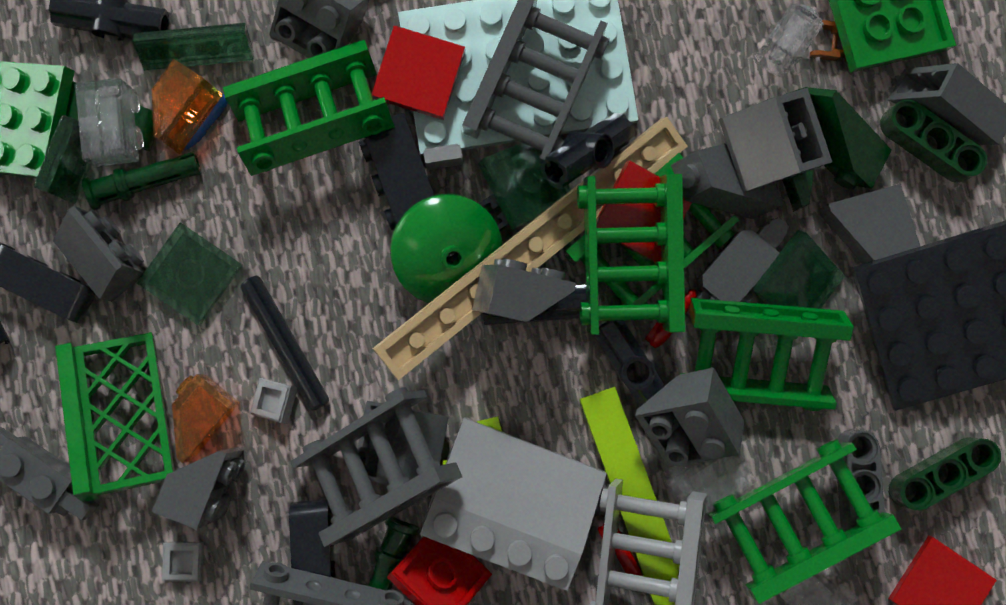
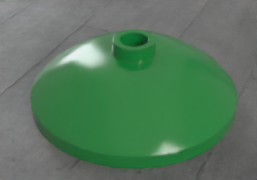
[390,194,502,303]

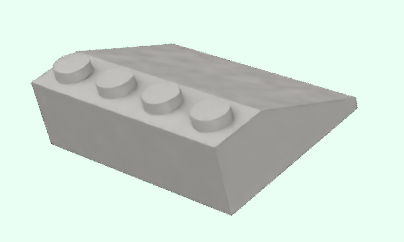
[420,417,607,591]

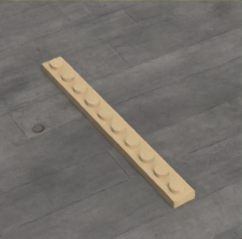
[372,117,688,380]

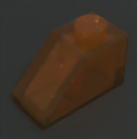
[152,59,223,154]
[172,374,240,463]

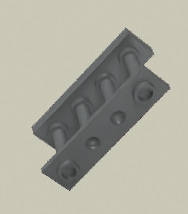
[462,0,610,166]
[290,387,462,547]
[249,561,412,605]

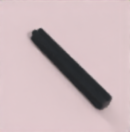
[241,275,329,411]

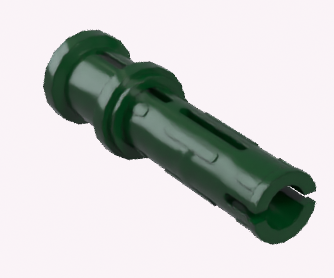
[82,151,202,211]
[368,517,419,590]

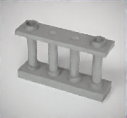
[590,479,708,605]

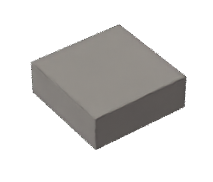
[423,144,463,170]
[250,378,298,424]
[162,542,204,582]

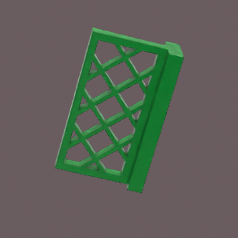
[55,332,174,502]

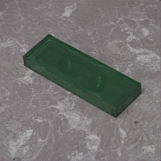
[132,23,254,71]

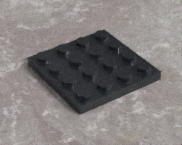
[852,220,1006,411]

